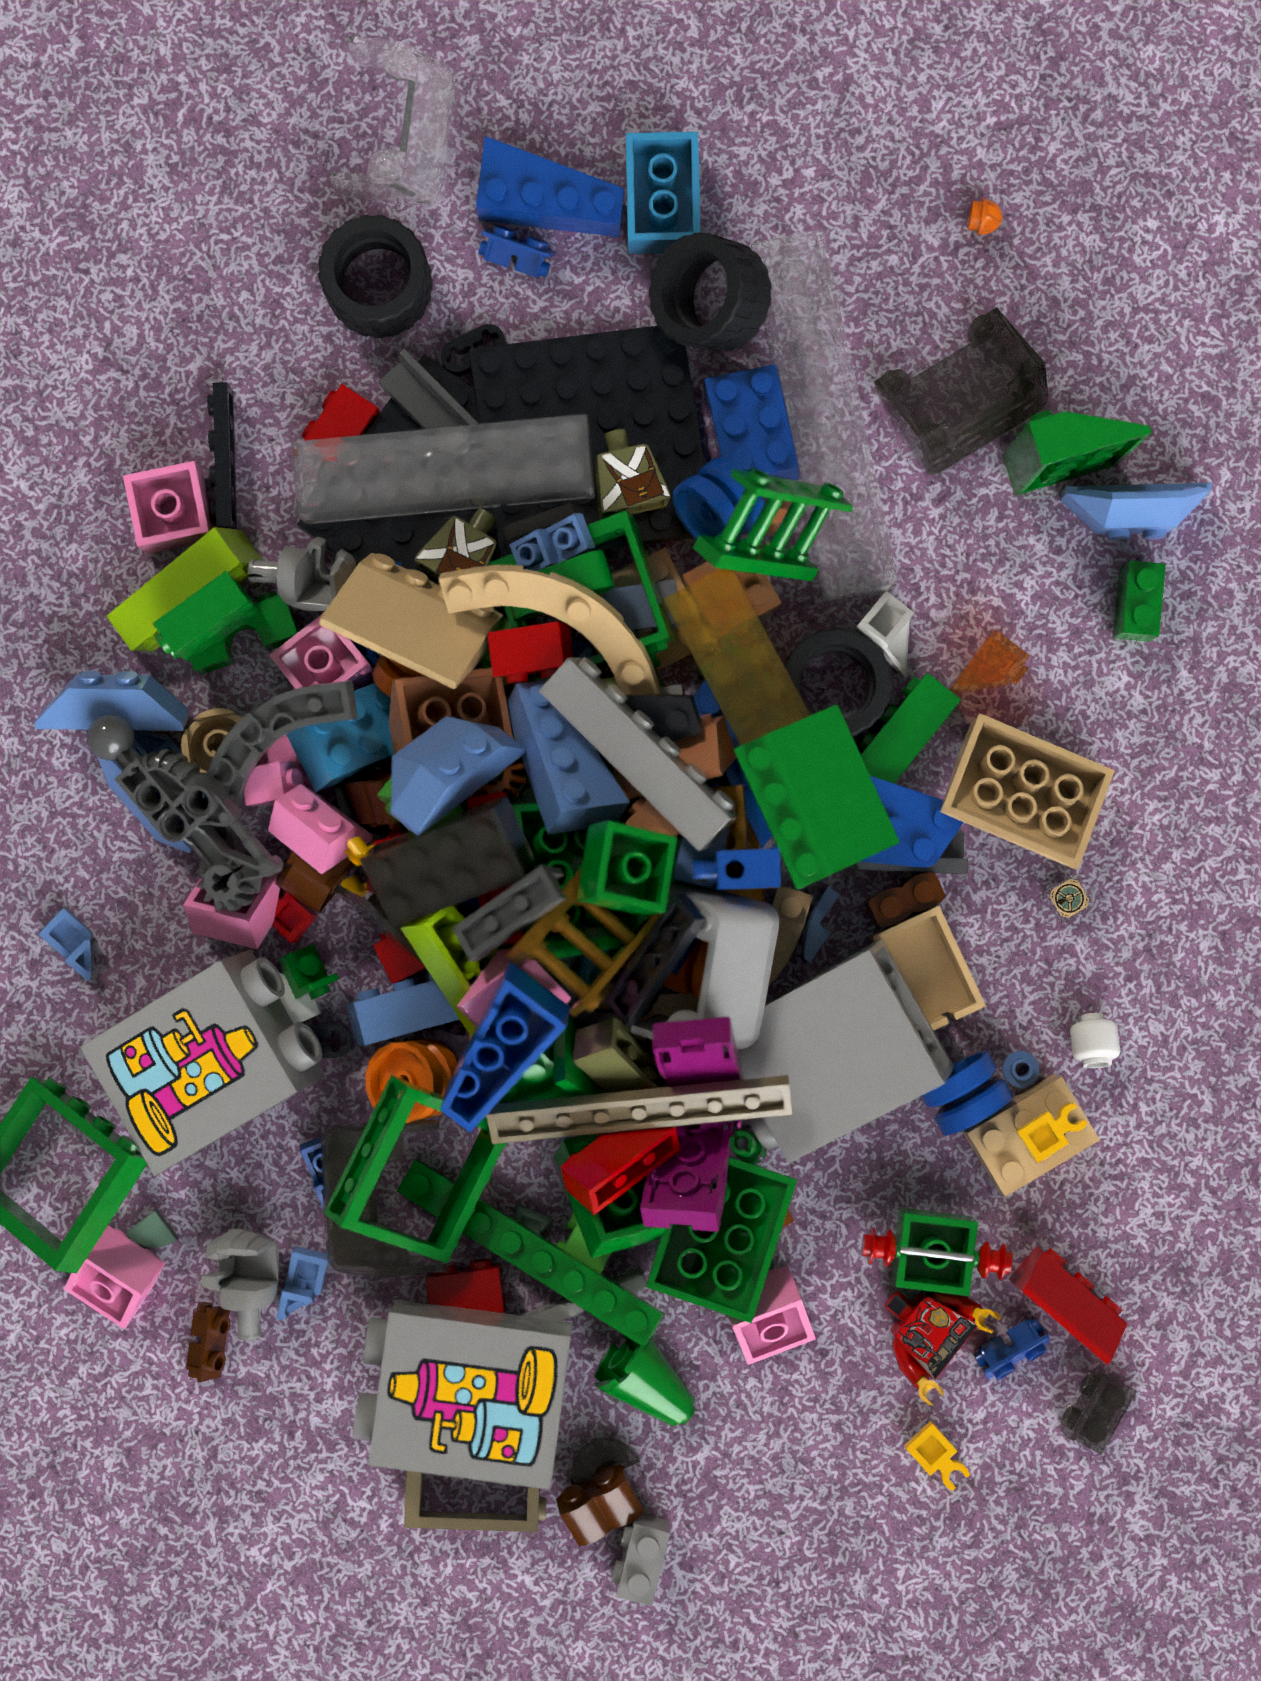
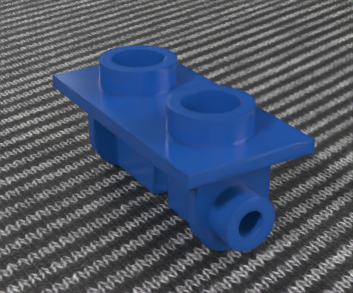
[478,225,556,279]
[973,1318,1050,1380]

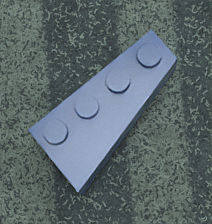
[507,680,630,834]

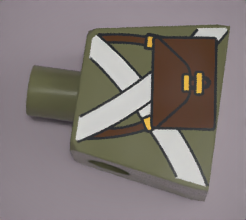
[595,429,671,520]
[414,508,498,581]

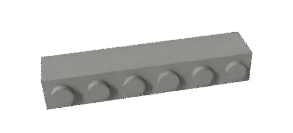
[539,657,739,851]

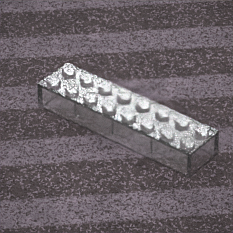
[292,414,596,524]

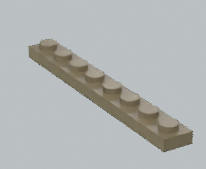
[486,1075,793,1144]

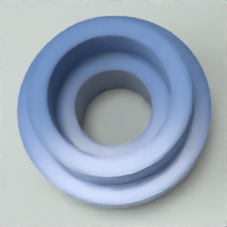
[1002,1051,1039,1088]

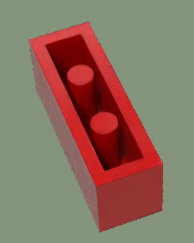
[560,1126,680,1215]

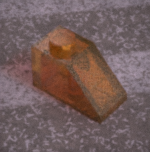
[949,630,1030,695]

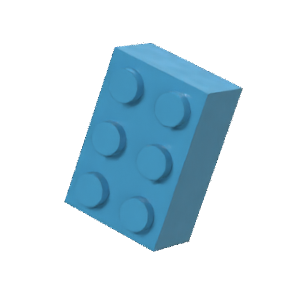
[626,131,701,254]
[287,683,394,793]

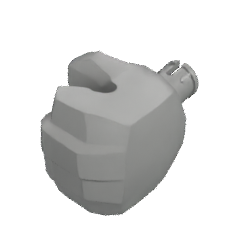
[248,537,356,611]
[201,1229,279,1341]

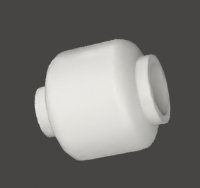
[1070,1013,1120,1068]

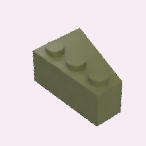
[572,1017,670,1093]

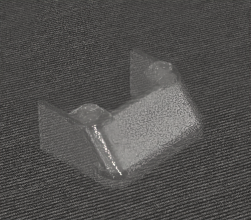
[330,35,459,208]

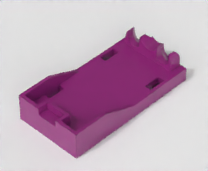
[653,1017,744,1133]
[640,1120,736,1232]

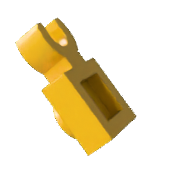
[1015,1102,1088,1163]
[904,1421,970,1491]

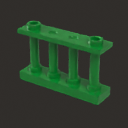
[693,468,854,581]

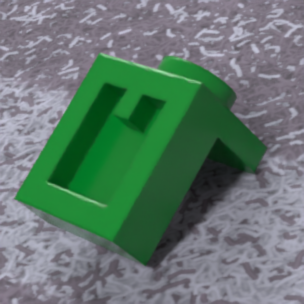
[278,944,340,1000]

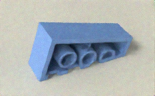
[346,974,460,1046]

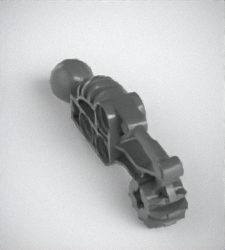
[87,714,283,912]

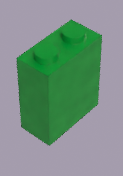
[152,571,261,663]

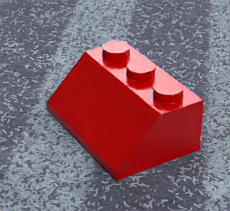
[1009,1246,1127,1365]

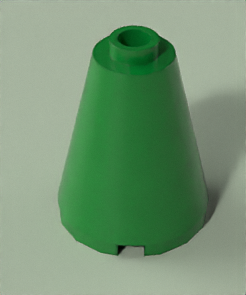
[594,1334,695,1426]

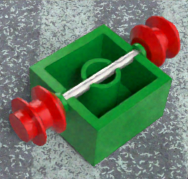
[861,1207,1013,1296]

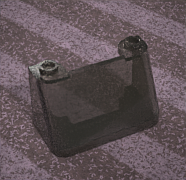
[874,307,1049,474]

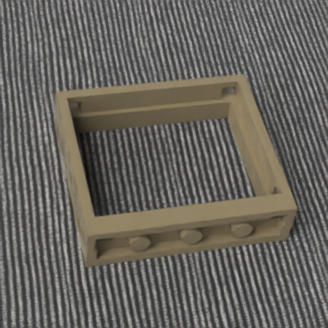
[404,1471,547,1532]

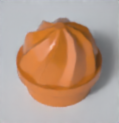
[968,198,1003,236]

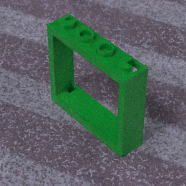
[490,510,676,682]
[324,1075,507,1263]
[0,1077,147,1274]

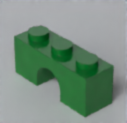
[192,591,300,675]

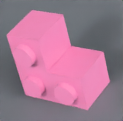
[244,735,320,806]

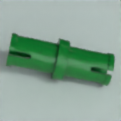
[729,1131,767,1164]

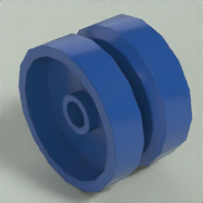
[673,457,764,541]
[921,1050,1014,1136]

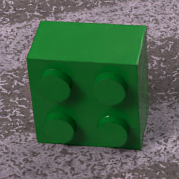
[577,820,677,916]

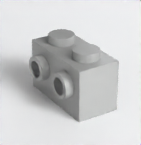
[611,1514,670,1606]

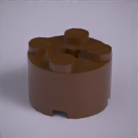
[276,852,354,912]

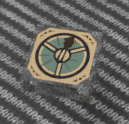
[1042,873,1094,923]

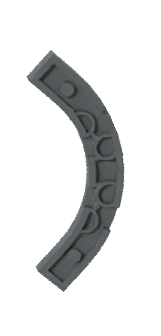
[204,680,358,880]

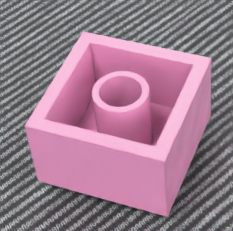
[123,461,215,554]

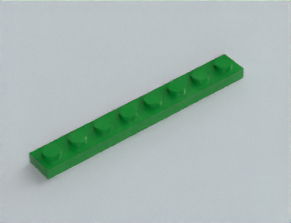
[397,1159,665,1347]

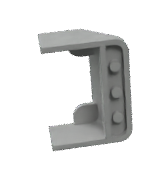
[631,880,779,1050]

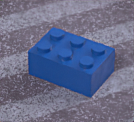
[704,364,799,480]

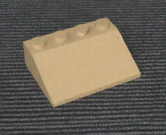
[318,553,503,689]
[940,713,1115,870]

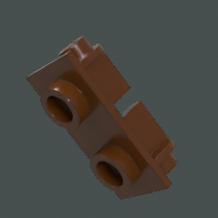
[185,1302,230,1382]

